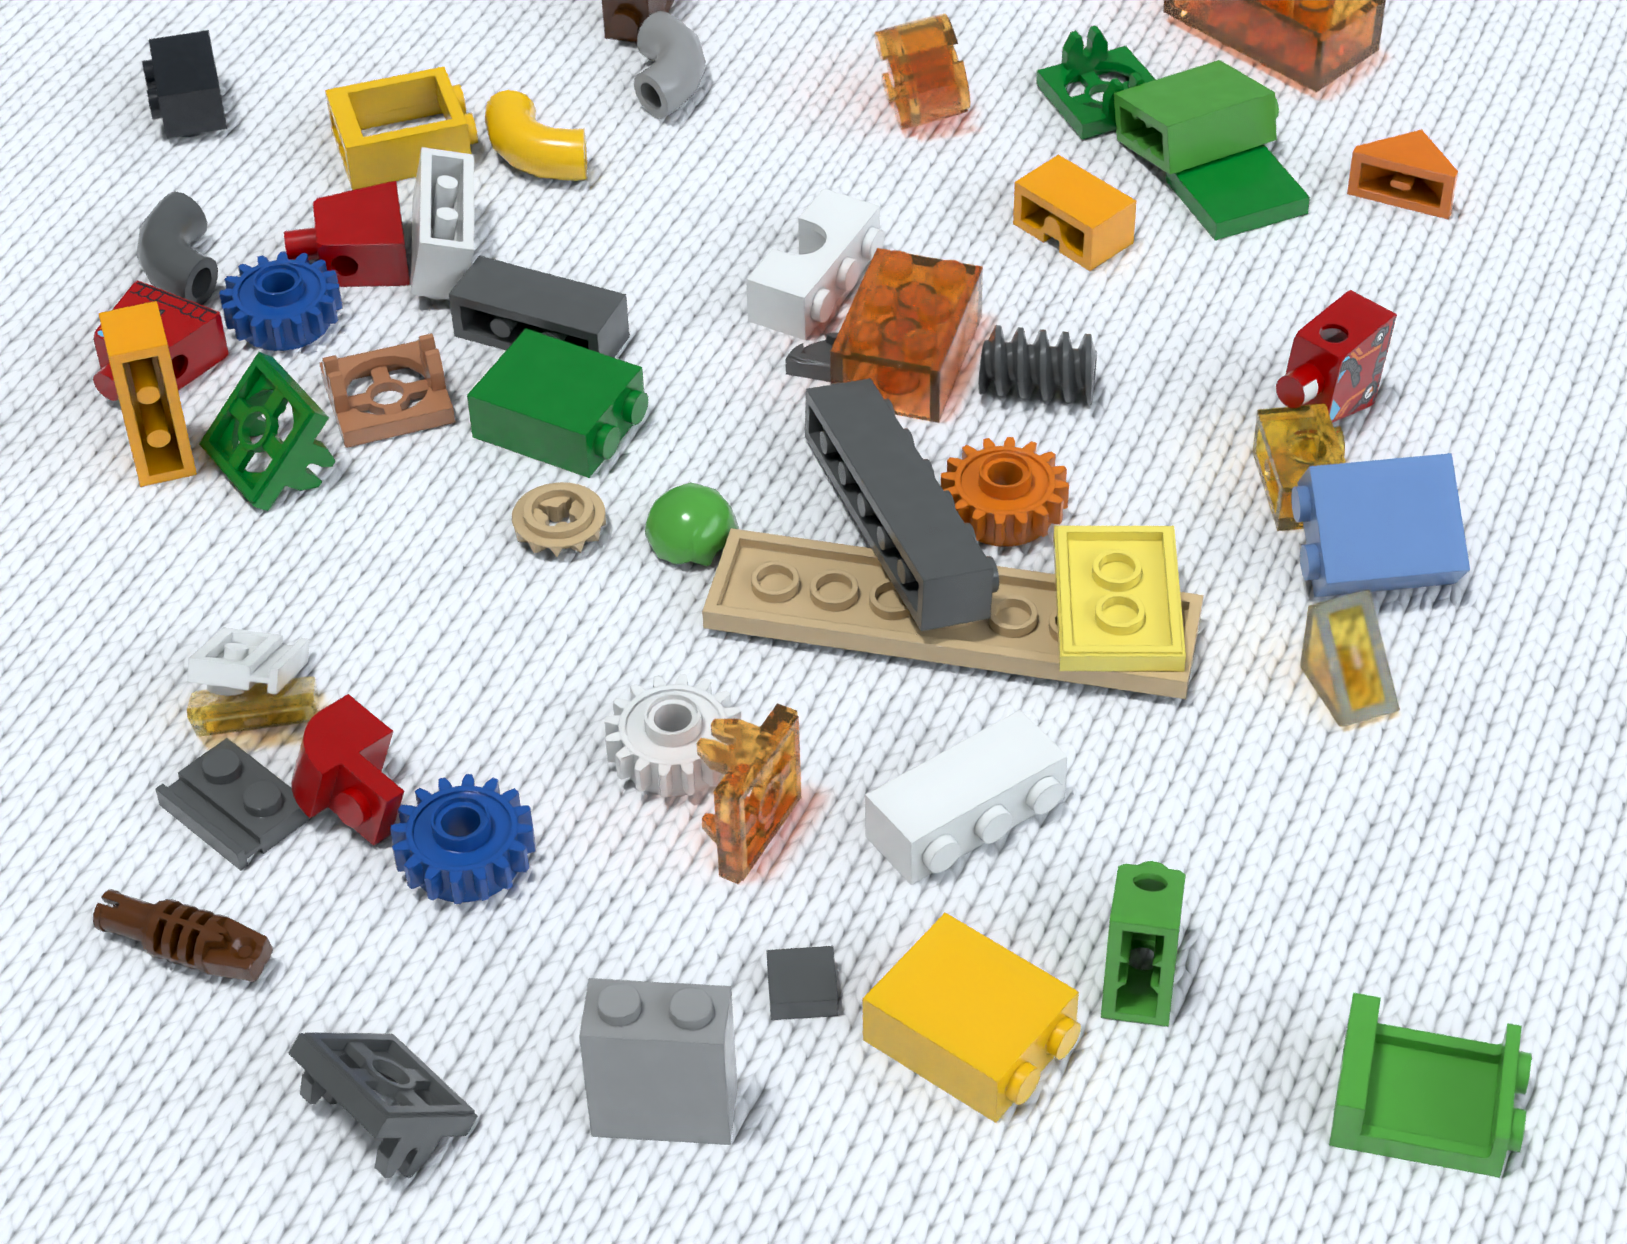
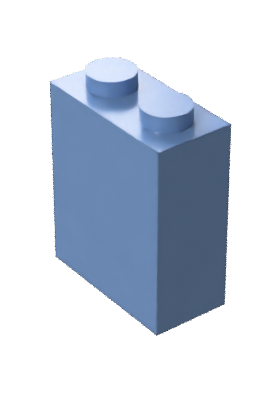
[1291,453,1470,597]

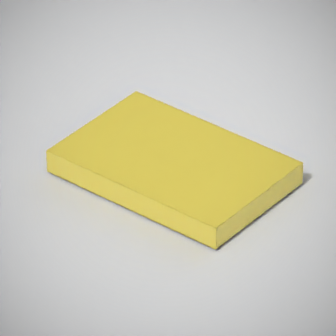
[1053,526,1186,672]

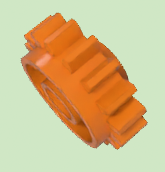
[941,437,1069,547]

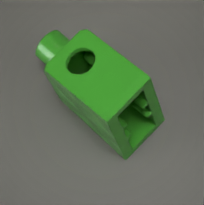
[1101,861,1186,1027]

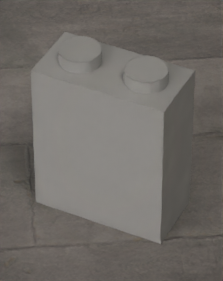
[579,978,738,1145]

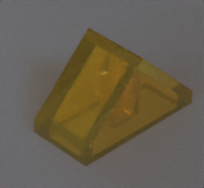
[1300,590,1400,726]

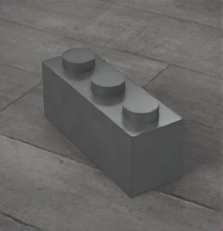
[449,255,630,358]

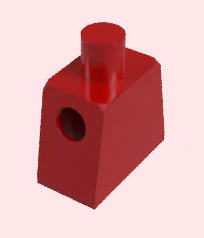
[284,181,410,287]

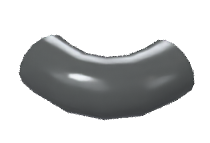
[137,191,218,305]

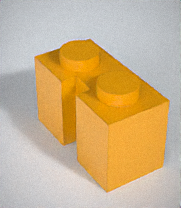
[1013,154,1137,271]

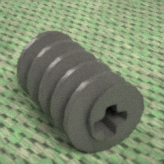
[978,325,1097,405]

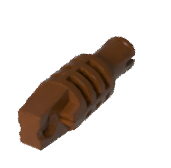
[93,889,273,982]

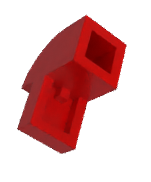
[291,694,405,846]

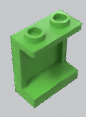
[1329,993,1532,1178]

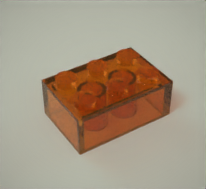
[830,248,983,423]

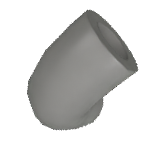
[634,11,706,119]

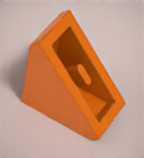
[1347,129,1458,219]

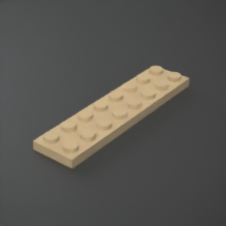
[702,528,1204,699]

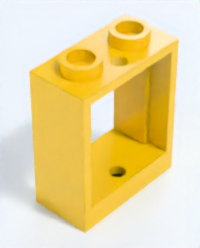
[325,66,478,190]

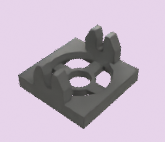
[288,1032,478,1179]

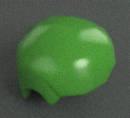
[645,482,739,566]

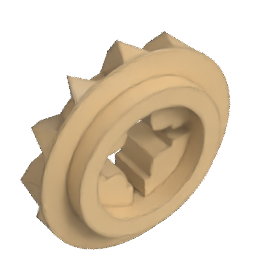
[512,482,606,557]

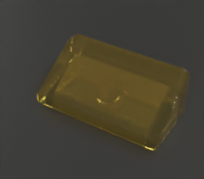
[187,676,320,737]

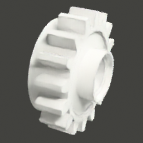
[604,674,743,797]

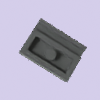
[155,738,311,871]

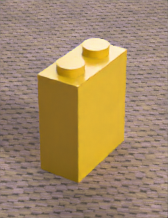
[862,912,1081,1123]

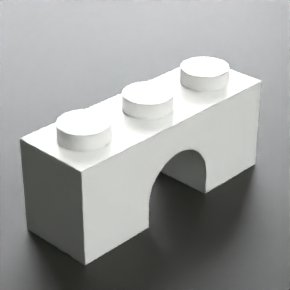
[746,188,885,341]

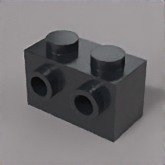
[142,30,227,138]

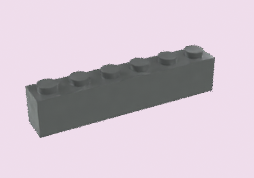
[805,378,999,631]

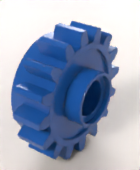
[219,252,343,351]
[390,774,536,904]

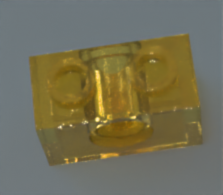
[1252,404,1346,531]

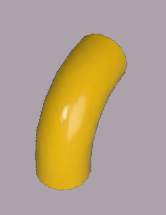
[485,90,587,181]

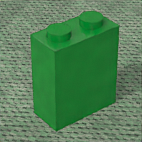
[467,329,648,478]

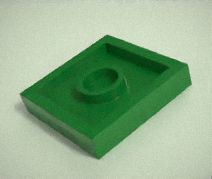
[1166,144,1310,241]

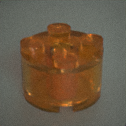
[874,13,971,130]

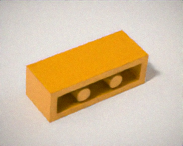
[98,301,197,487]

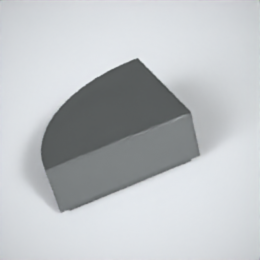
[785,333,854,384]

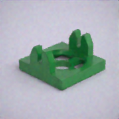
[1036,25,1156,139]
[199,352,336,511]

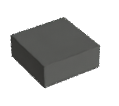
[766,946,838,1020]

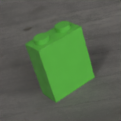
[1114,60,1279,175]

